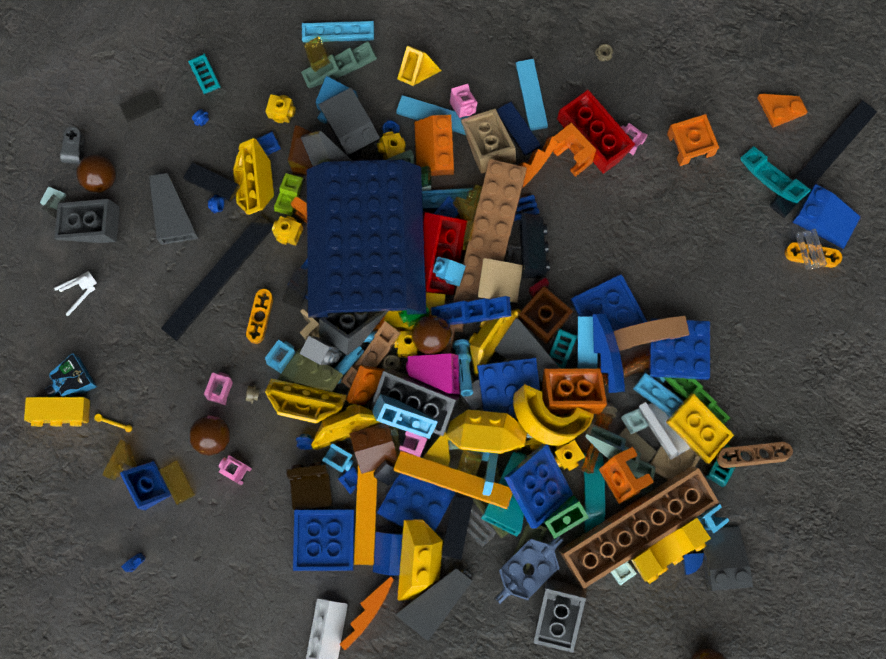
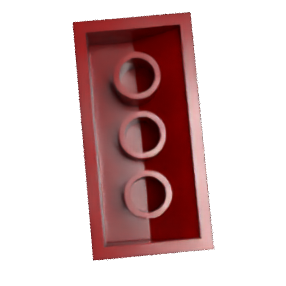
[557,90,636,174]
[423,212,468,295]

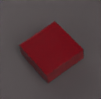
[529,277,549,298]

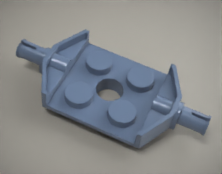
[494,536,563,604]

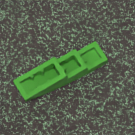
[663,377,730,424]

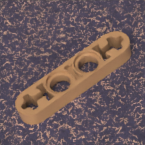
[716,442,793,468]

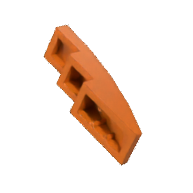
[518,136,558,187]
[340,577,394,650]

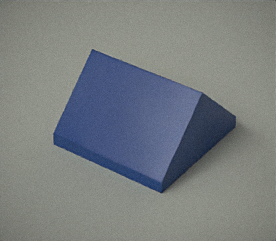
[120,461,171,510]
[373,532,403,575]

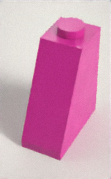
[406,353,460,394]

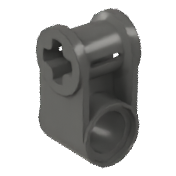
[60,127,85,164]

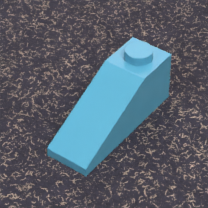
[372,394,438,439]

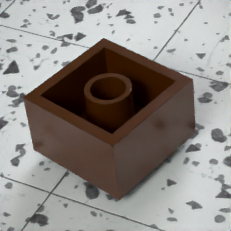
[518,287,573,344]

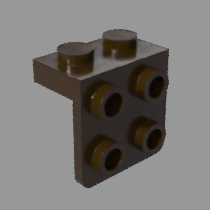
[286,462,332,510]

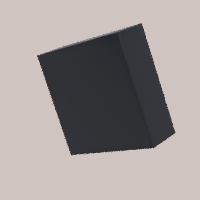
[373,460,401,486]

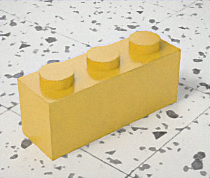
[24,397,90,427]

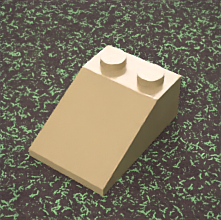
[461,109,516,174]

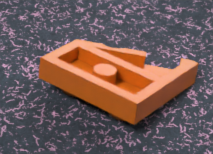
[757,94,807,128]
[346,365,385,405]

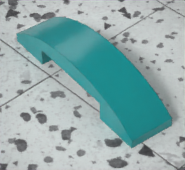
[740,147,810,203]
[583,453,605,533]

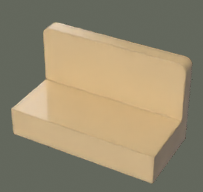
[300,309,321,341]

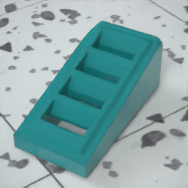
[188,54,221,95]
[549,329,577,369]
[705,444,742,487]

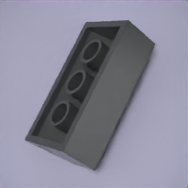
[371,367,460,436]

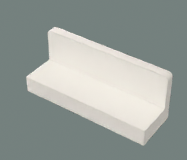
[639,402,690,460]
[306,599,348,659]

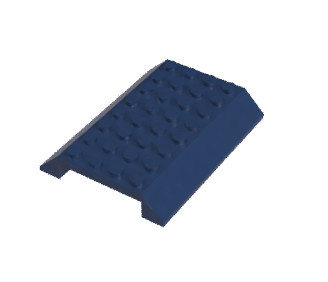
[307,160,426,318]

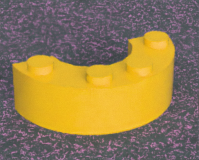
[513,384,594,446]
[631,518,711,584]

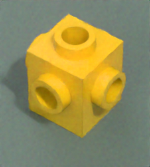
[265,94,296,123]
[377,131,405,160]
[272,216,303,246]
[395,329,418,358]
[553,440,585,471]

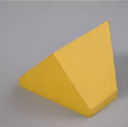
[397,45,442,86]

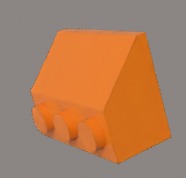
[415,115,454,176]
[542,369,607,414]

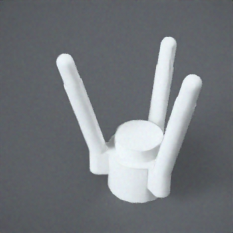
[54,271,97,316]

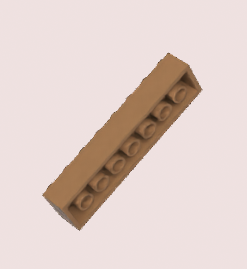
[453,159,527,303]
[558,466,719,589]

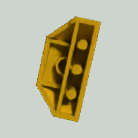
[233,138,274,215]
[469,309,521,377]
[265,378,347,423]
[311,404,383,450]
[446,409,528,454]
[397,519,443,601]

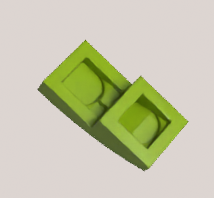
[274,173,303,216]

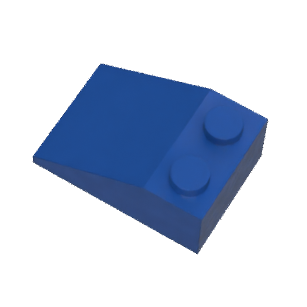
[793,184,860,249]

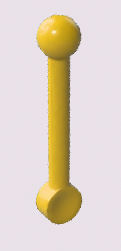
[94,414,133,432]

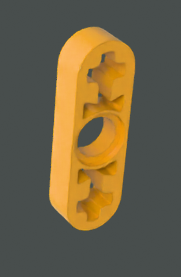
[785,242,842,268]
[246,289,274,344]

